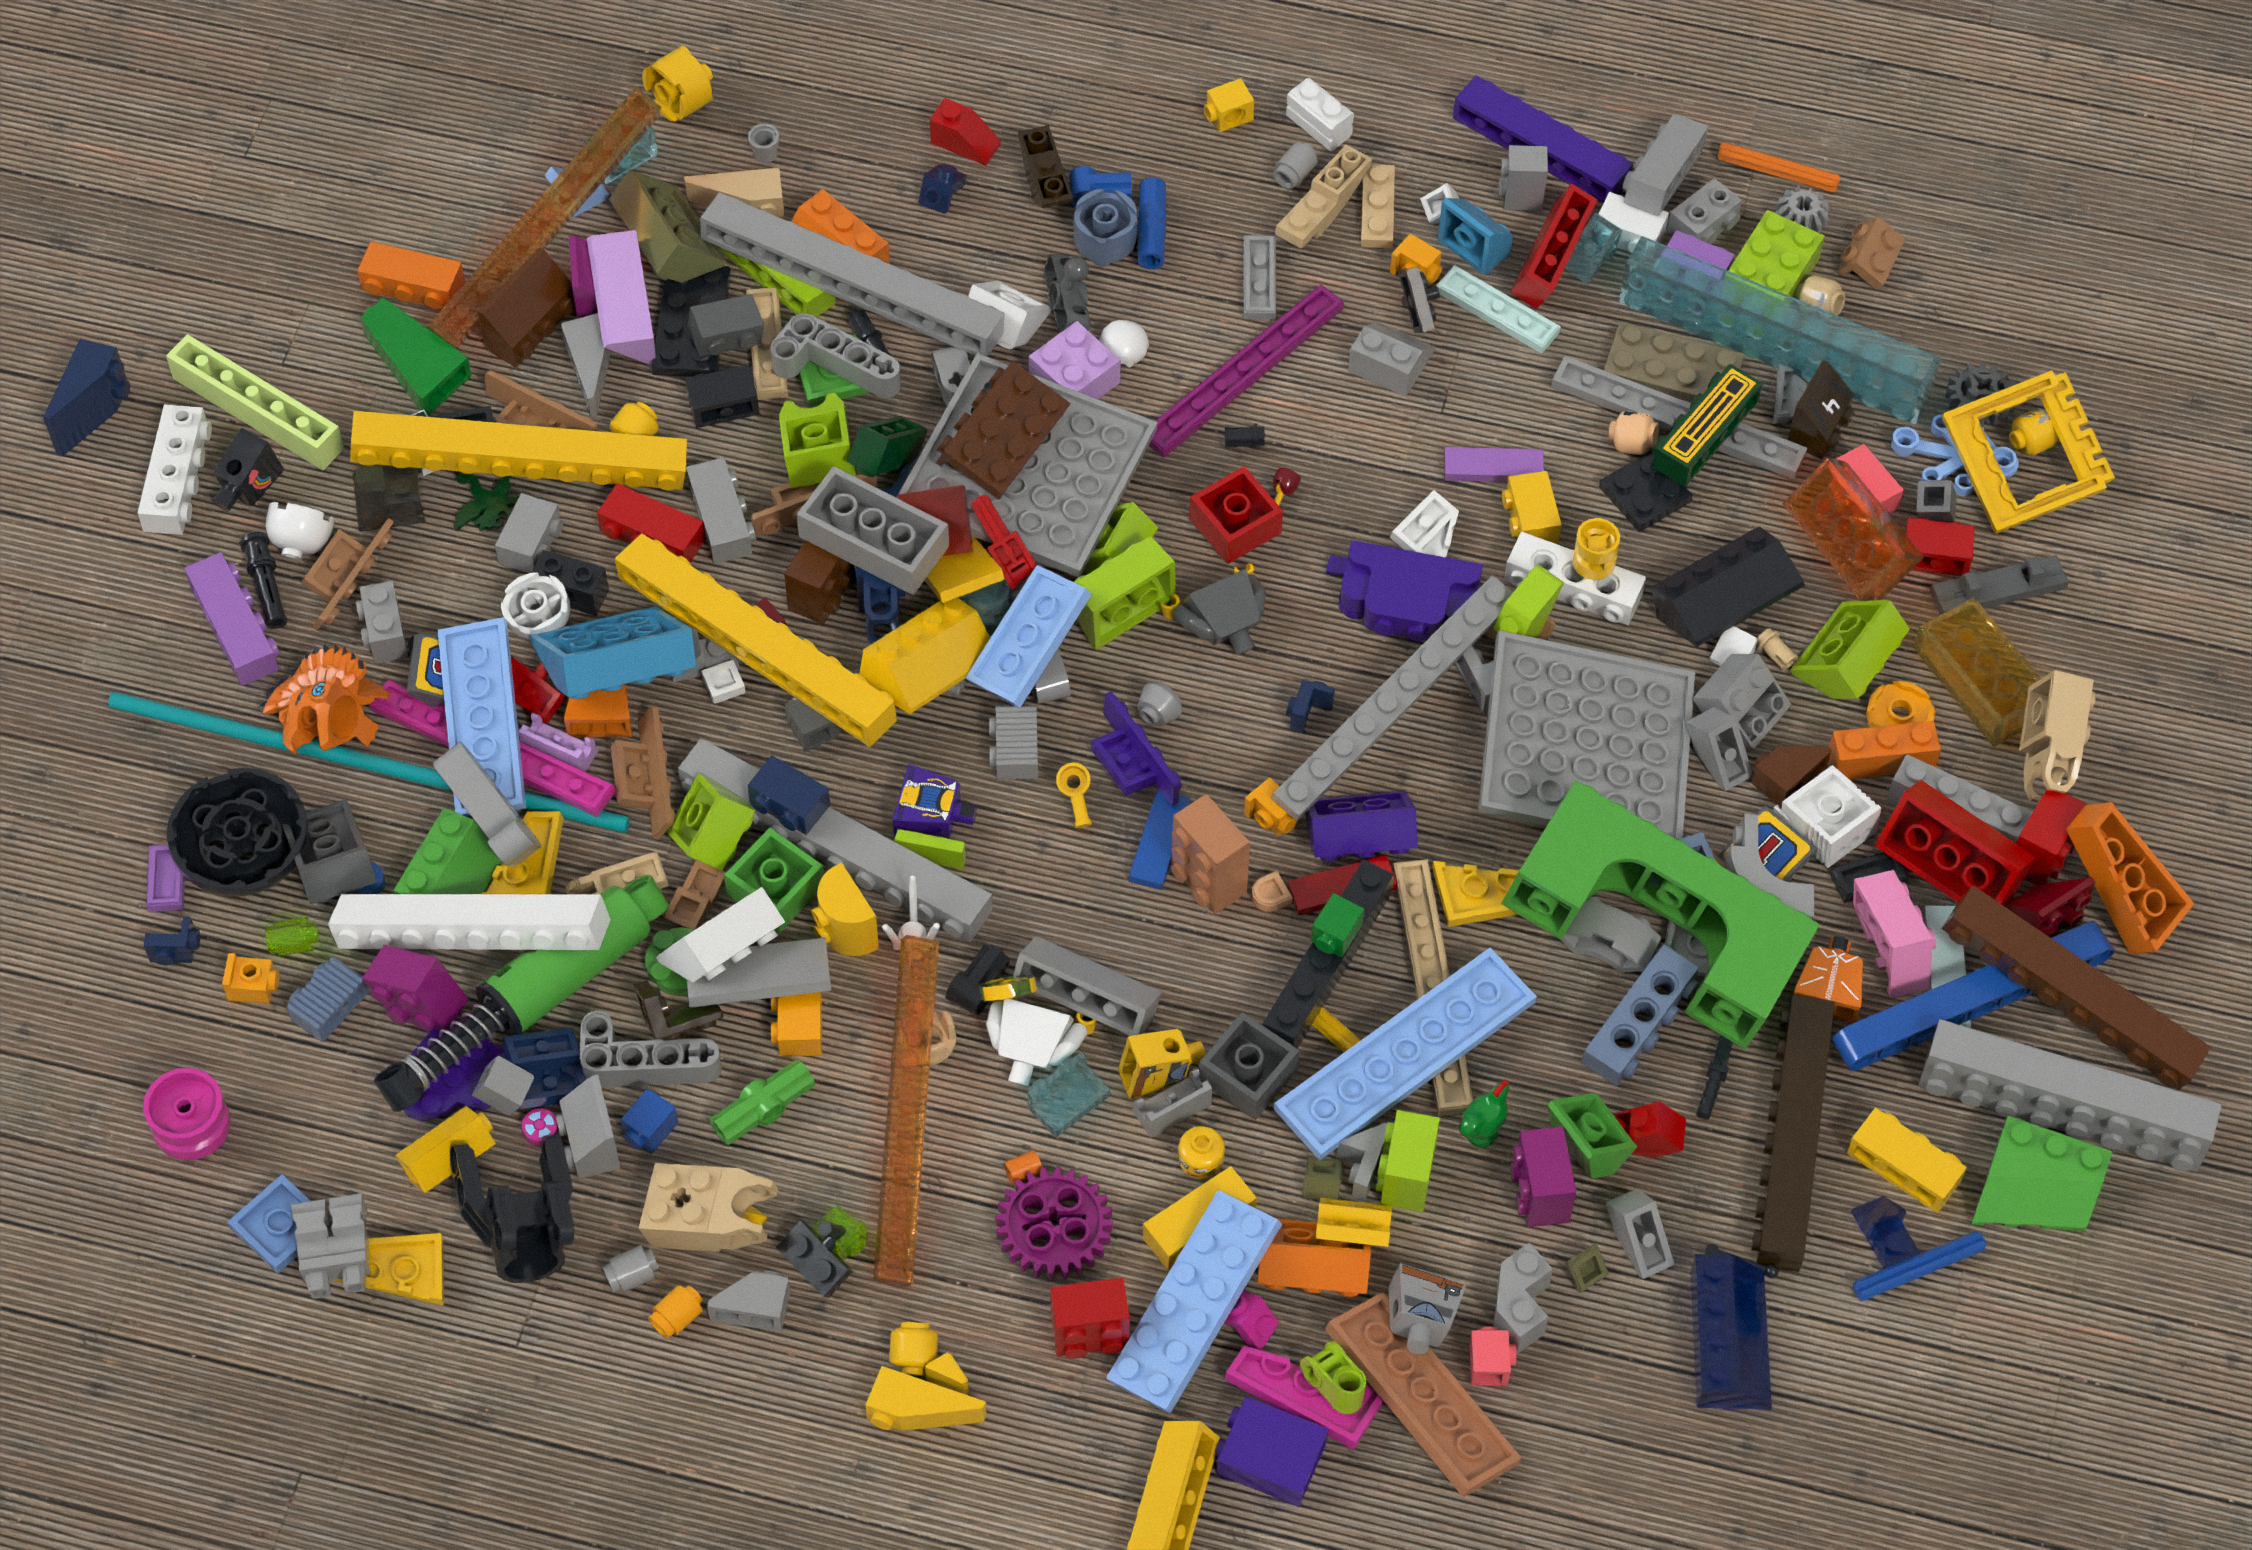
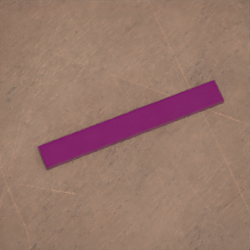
[1149,284,1344,458]

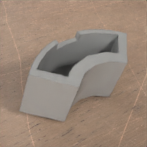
[1560,897,1661,973]

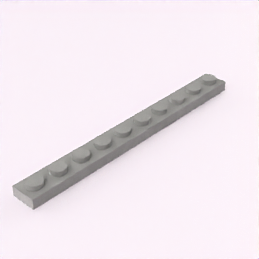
[1271,575,1513,821]

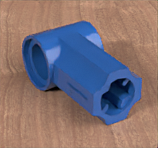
[1069,166,1132,207]

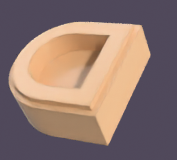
[1252,871,1293,912]

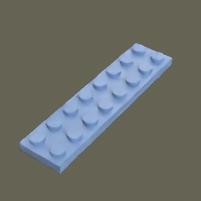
[1274,947,1537,1160]

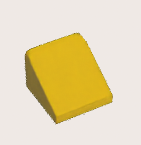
[925,1352,969,1395]

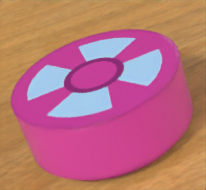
[522,1108,559,1146]

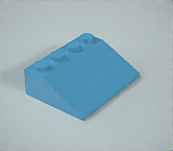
[529,606,697,699]

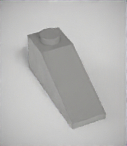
[561,313,610,417]

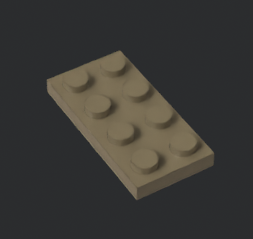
[1604,321,1745,402]

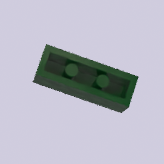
[847,416,928,477]

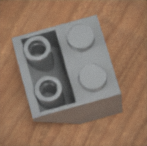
[1692,654,1792,750]

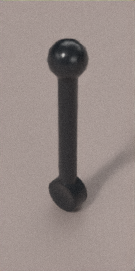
[1705,1244,1779,1278]

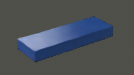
[1129,790,1190,890]

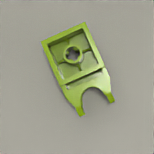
[779,392,856,488]

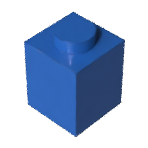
[621,1088,678,1154]

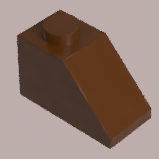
[1751,746,1832,808]

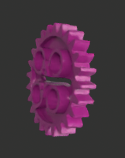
[995,1166,1113,1281]

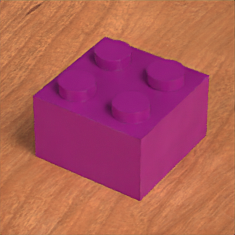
[362,945,469,1033]
[1510,1126,1576,1228]

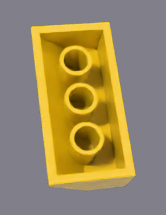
[859,598,990,715]

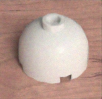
[266,502,335,560]
[501,573,570,641]

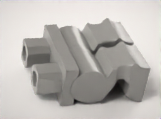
[291,1193,371,1299]

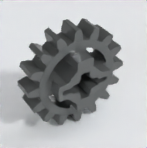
[1945,362,2016,427]

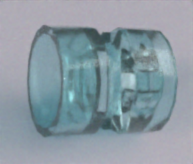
[965,578,1009,634]

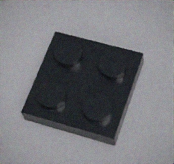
[1599,450,1693,532]

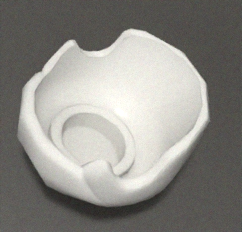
[1099,320,1149,368]

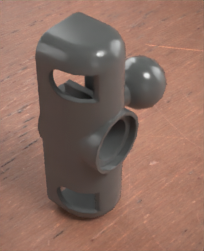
[1044,254,1091,333]

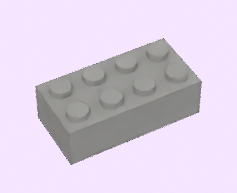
[797,466,949,595]

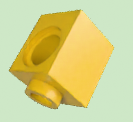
[1204,78,1254,132]

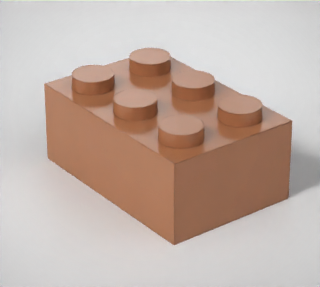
[1171,793,1250,915]

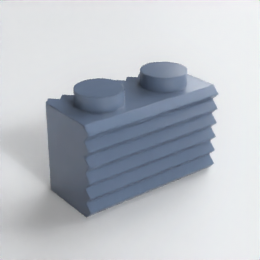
[287,956,370,1042]

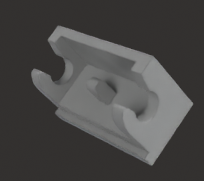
[1132,1068,1212,1138]

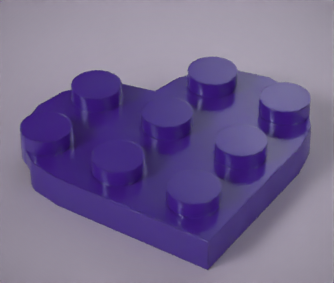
[403,1020,506,1121]

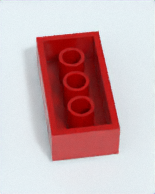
[1874,780,2036,908]

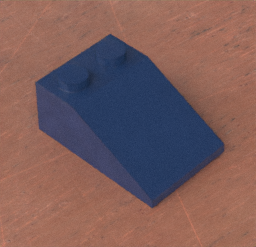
[43,339,130,456]

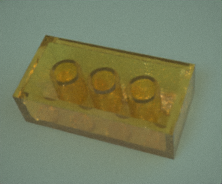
[1913,597,2041,747]

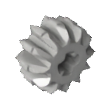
[1775,185,1829,233]

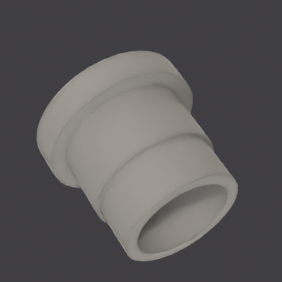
[748,124,780,163]

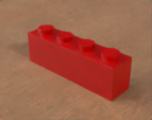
[1510,183,1598,309]

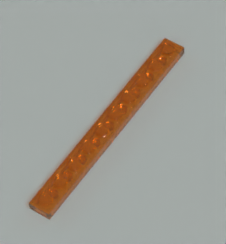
[873,935,939,1287]

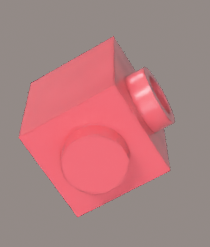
[1469,1326,1516,1386]

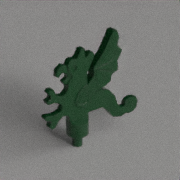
[454,473,519,532]

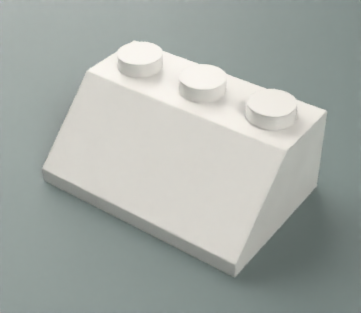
[656,887,785,982]

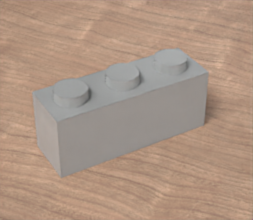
[686,457,756,564]

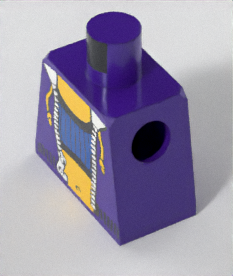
[893,764,977,839]

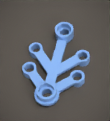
[1891,415,2019,496]

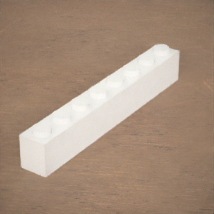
[328,894,611,950]

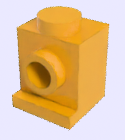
[1390,233,1442,284]
[1244,777,1298,837]
[222,953,280,1004]

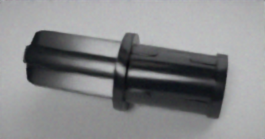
[849,310,892,356]

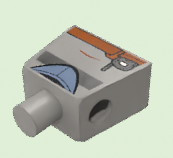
[1388,1263,1466,1354]

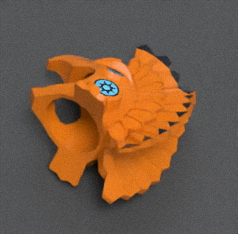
[258,644,391,754]

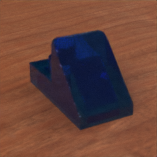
[1851,1196,1920,1269]

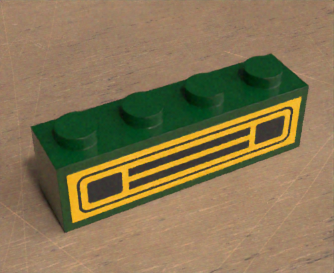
[1652,364,1763,487]

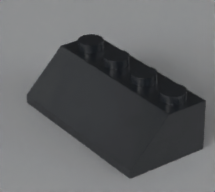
[1652,526,1805,647]

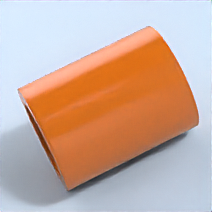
[1003,1150,1043,1186]

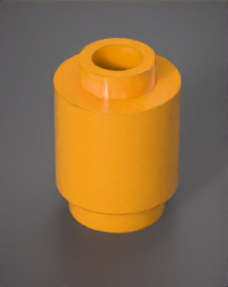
[648,1285,703,1339]

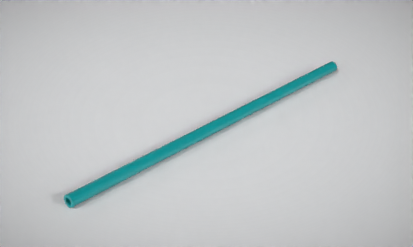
[108,691,630,834]

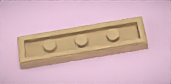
[746,288,788,400]

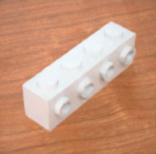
[137,405,212,535]

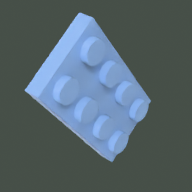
[965,565,1092,708]

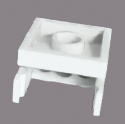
[1773,765,1881,868]

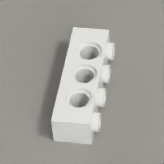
[1504,531,1646,626]

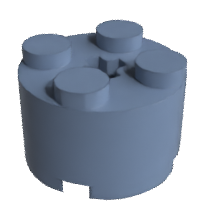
[1073,189,1137,267]

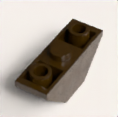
[1018,125,1073,208]

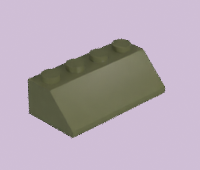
[609,169,727,283]

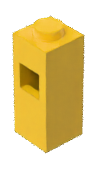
[395,1106,496,1194]

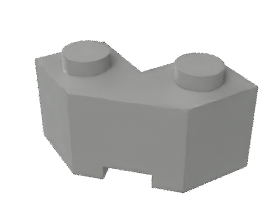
[1493,1242,1553,1355]

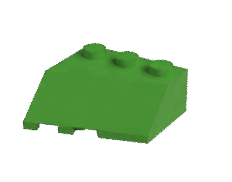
[1971,1116,2113,1231]

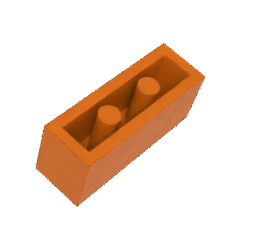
[357,241,465,311]
[1829,721,1941,780]

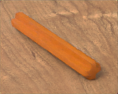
[1717,142,1840,192]

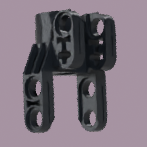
[450,1134,574,1283]

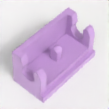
[519,713,599,772]

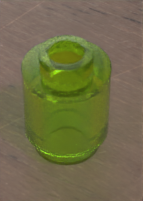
[265,916,319,956]

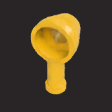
[1056,763,1092,828]

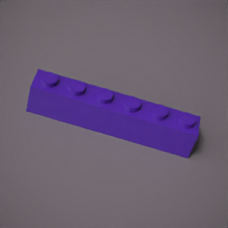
[1453,75,1633,204]

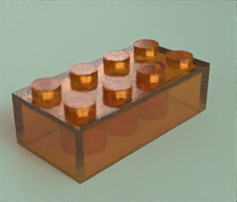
[1783,457,1924,601]

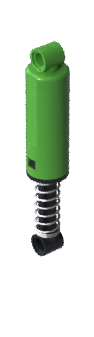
[374,875,669,1112]

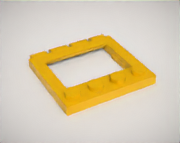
[1942,370,2115,534]

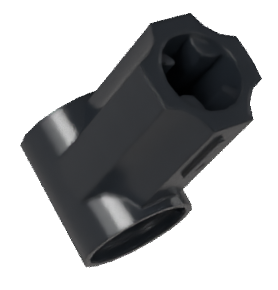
[946,944,1010,1016]

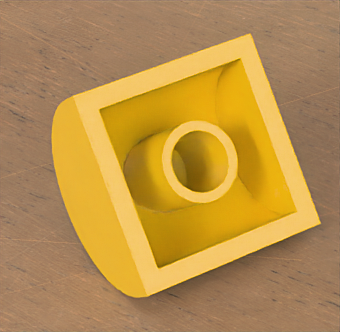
[811,862,879,956]

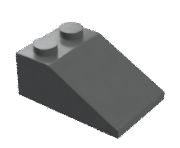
[282,799,377,905]

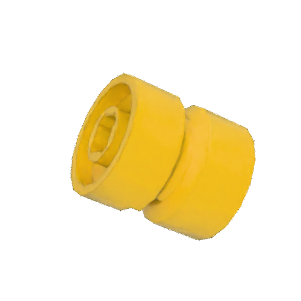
[1572,518,1620,580]

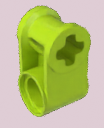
[1300,1341,1366,1414]

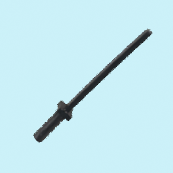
[1696,1035,1733,1120]

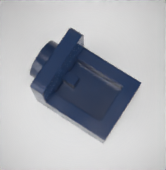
[918,164,967,214]
[1286,679,1335,734]
[144,917,200,966]

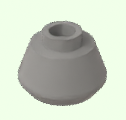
[1138,682,1182,726]

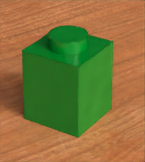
[1311,893,1364,958]

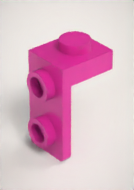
[1224,1292,1279,1350]

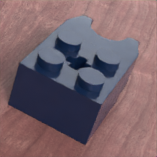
[856,566,906,644]

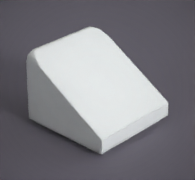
[1420,183,1459,225]
[1709,626,1757,666]

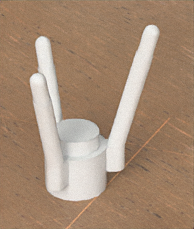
[882,875,940,956]

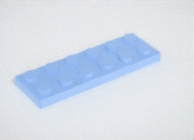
[438,617,526,819]
[1106,1190,1282,1414]

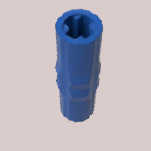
[1138,177,1166,269]

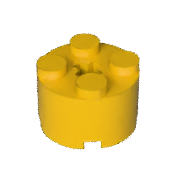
[642,46,713,122]

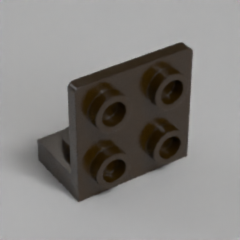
[634,980,724,1041]

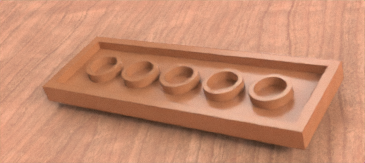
[1325,1292,1522,1498]

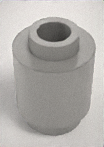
[1273,143,1318,189]
[602,1245,659,1293]

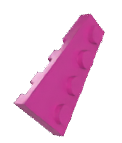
[1225,1346,1384,1450]

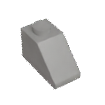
[1686,707,1753,791]
[1606,1189,1675,1279]
[707,1271,791,1332]

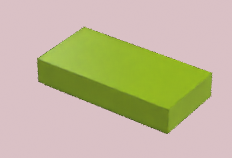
[895,829,966,870]

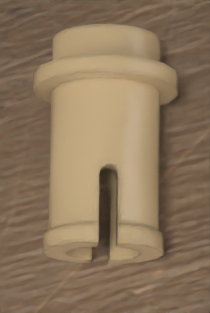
[1757,628,1798,671]

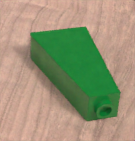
[360,297,472,416]

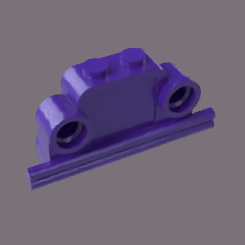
[1326,540,1484,642]

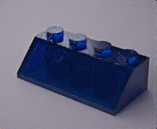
[1690,1254,1772,1410]

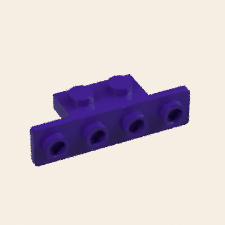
[1091,691,1182,806]

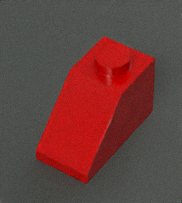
[930,98,1001,166]

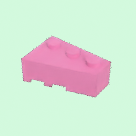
[1853,870,1936,998]

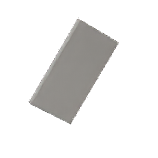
[687,937,831,1007]

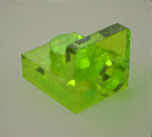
[812,1205,868,1261]

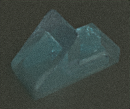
[1564,212,1622,284]

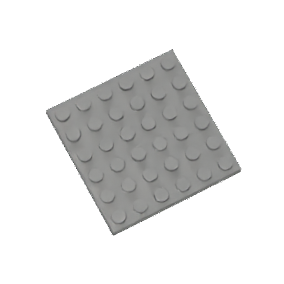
[897,353,1158,577]
[1478,630,1695,839]

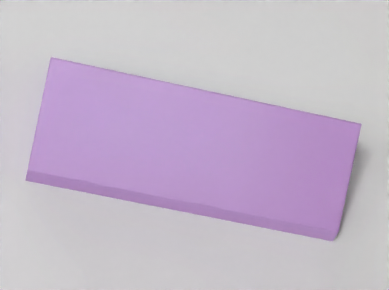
[587,230,656,366]

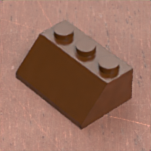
[478,247,575,368]

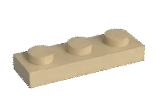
[1361,164,1395,249]

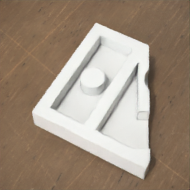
[1390,490,1459,557]

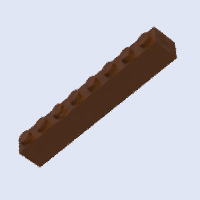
[1941,885,2211,1090]

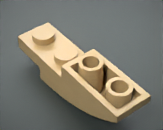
[1275,145,1372,249]

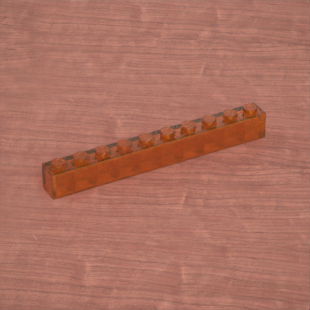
[428,86,661,349]

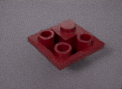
[2007,877,2095,938]

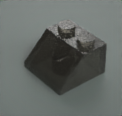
[353,464,426,532]

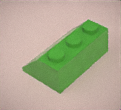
[393,808,503,894]

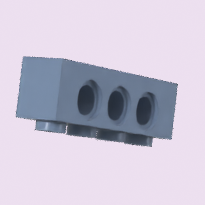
[1582,944,1699,1087]

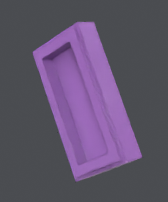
[146,845,185,912]

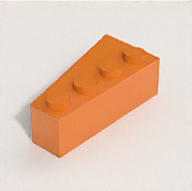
[2066,802,2195,954]

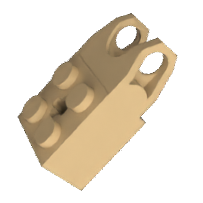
[2019,670,2096,803]
[638,1163,778,1252]

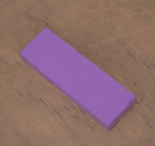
[1444,447,1544,482]

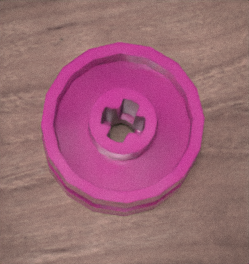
[143,1068,231,1161]

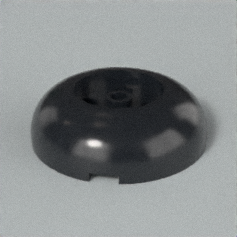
[167,768,308,897]

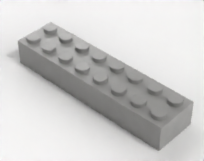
[1918,1019,2222,1172]

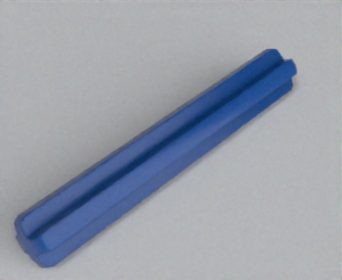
[1852,1231,1986,1301]

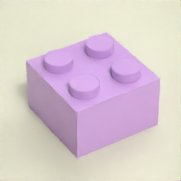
[1028,321,1121,399]

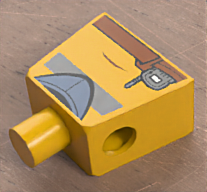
[1118,1029,1206,1100]

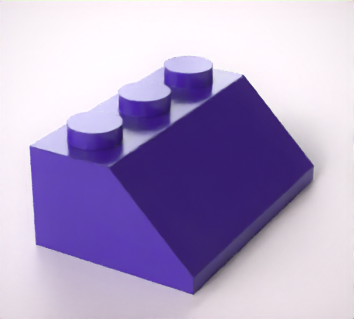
[1305,790,1418,861]

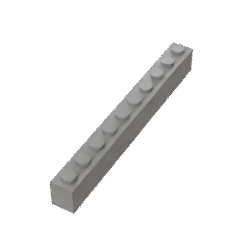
[700,192,1005,357]
[678,738,993,942]

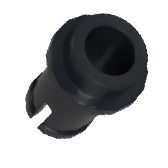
[1225,423,1265,450]

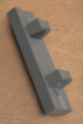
[1930,555,2069,618]

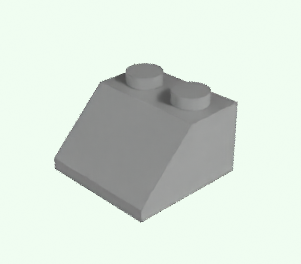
[1348,322,1435,397]
[556,1074,620,1179]

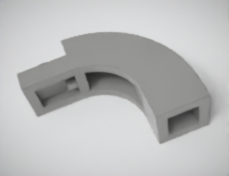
[1724,814,1814,920]

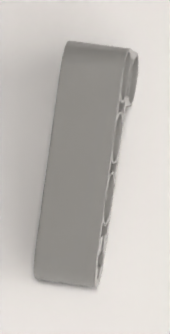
[771,313,901,398]
[433,741,542,868]
[580,1011,722,1087]

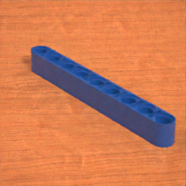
[1832,921,2115,1071]

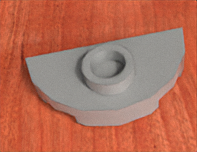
[1773,364,1808,424]

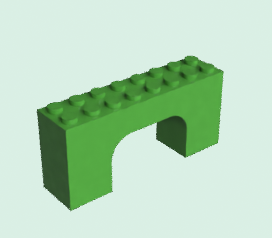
[1501,780,1820,1049]

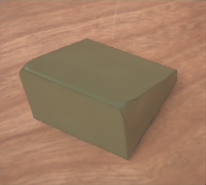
[1303,1156,1343,1200]

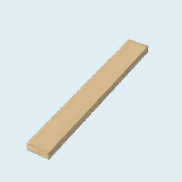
[1393,859,1473,1116]

